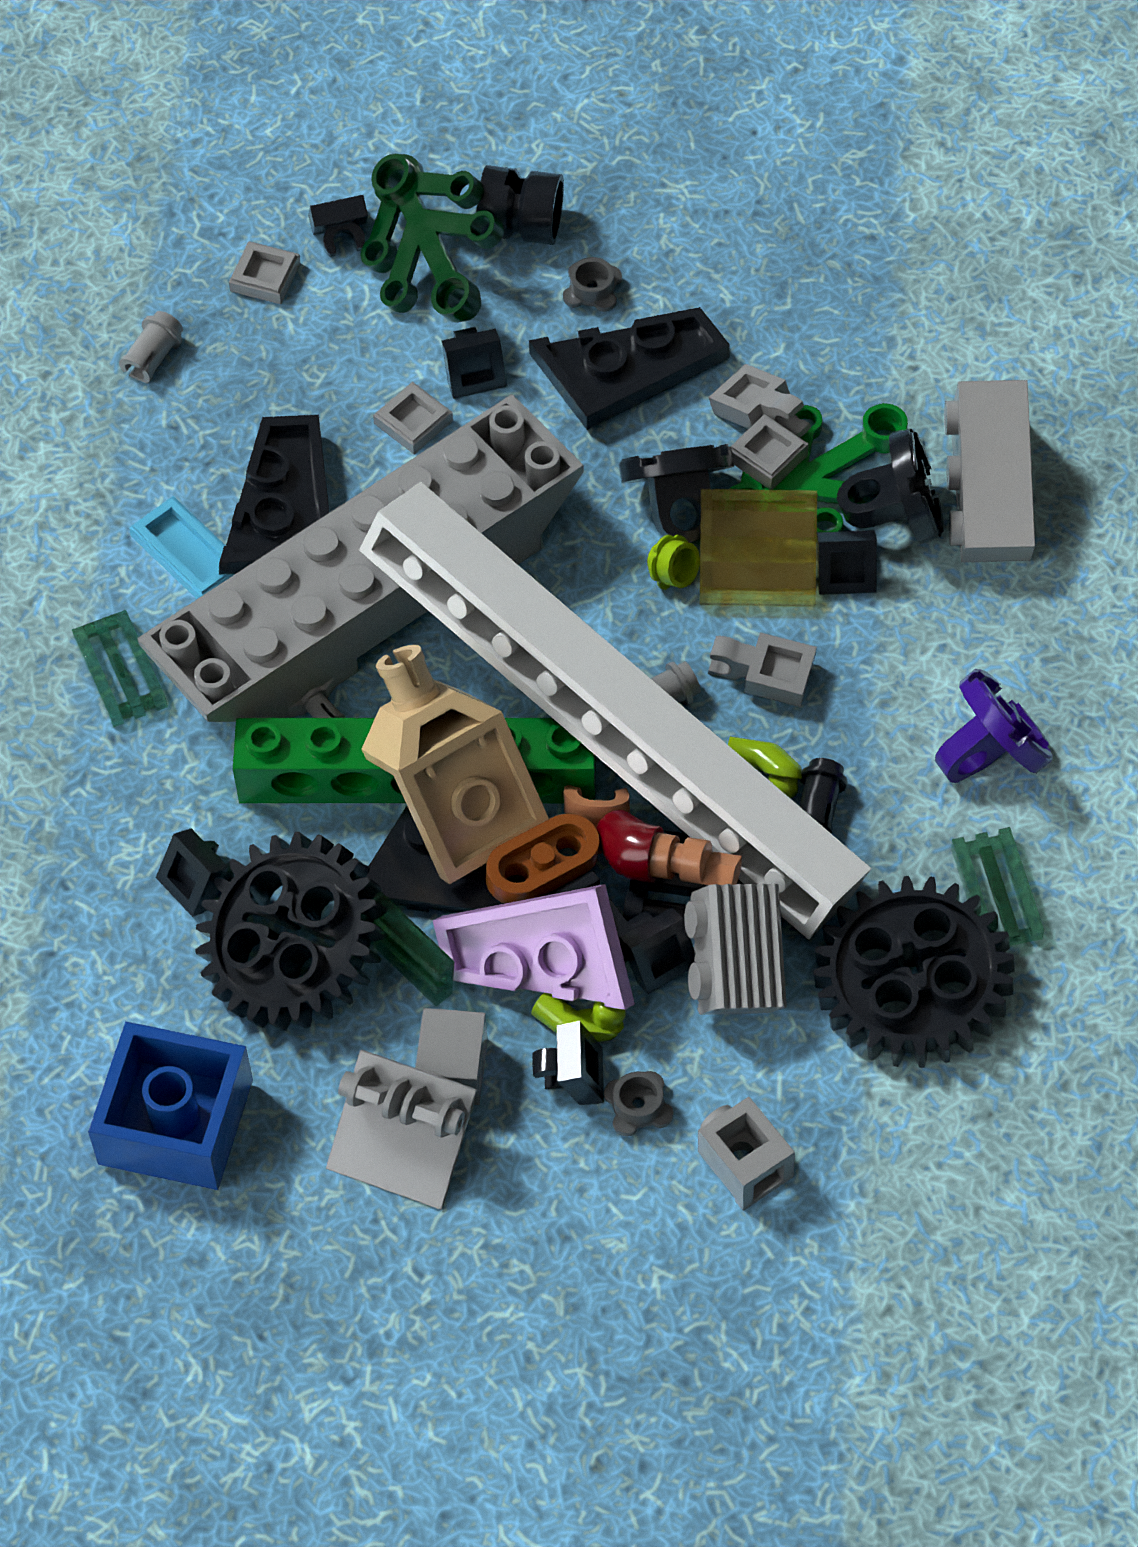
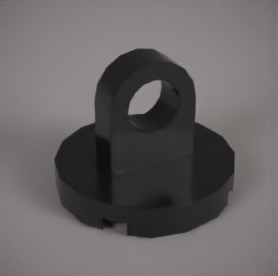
[837,429,944,544]
[619,444,734,543]

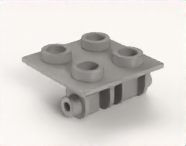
[326,1050,477,1210]

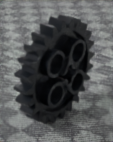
[195,832,387,1031]
[813,876,1015,1068]

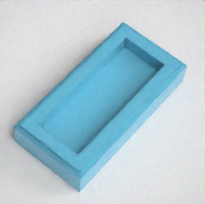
[129,496,235,599]

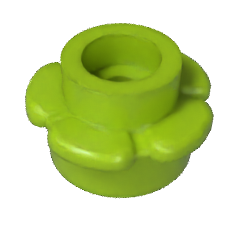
[647,535,700,590]

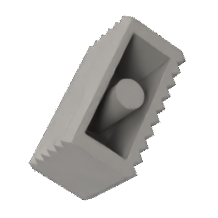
[684,883,787,1015]

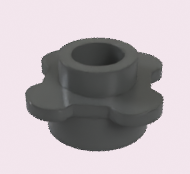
[563,257,622,312]
[604,1071,673,1136]

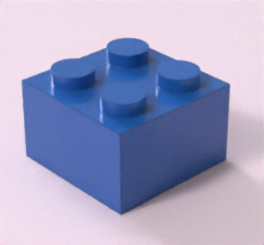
[88,1021,253,1190]

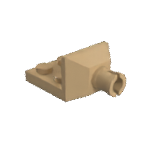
[362,645,549,884]

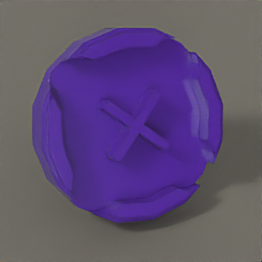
[934,668,1053,783]

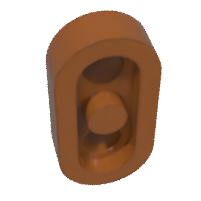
[486,814,599,904]

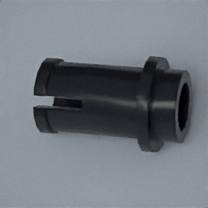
[799,758,848,833]

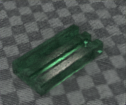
[72,610,168,728]
[951,827,1044,946]
[371,891,455,1007]

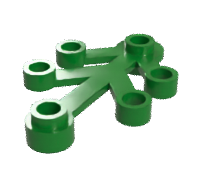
[717,403,908,542]

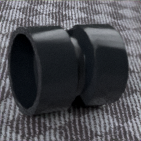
[476,165,564,245]

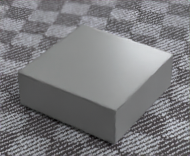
[229,241,301,304]
[373,382,453,454]
[730,414,808,490]

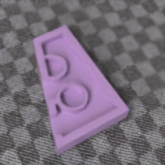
[433,884,635,1010]

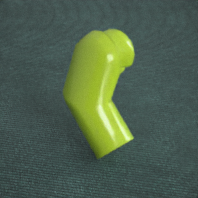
[728,736,803,798]
[531,993,626,1042]

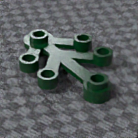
[360,154,504,323]

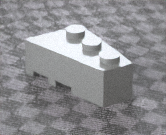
[944,380,1035,562]

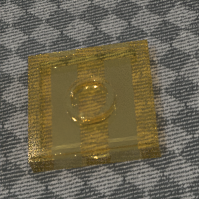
[699,489,817,607]

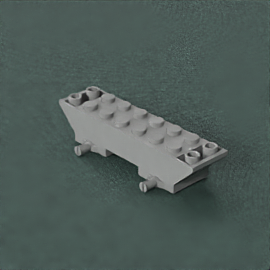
[137,394,584,722]

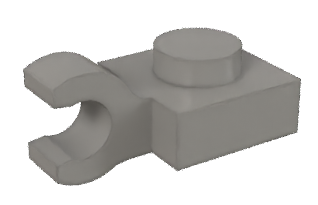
[708,364,811,438]
[708,632,817,707]

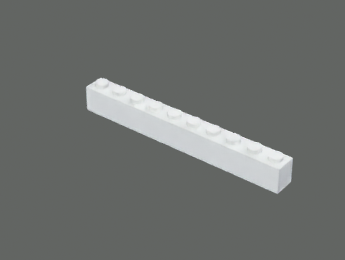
[359,482,872,940]

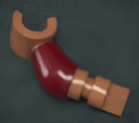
[564,785,742,885]

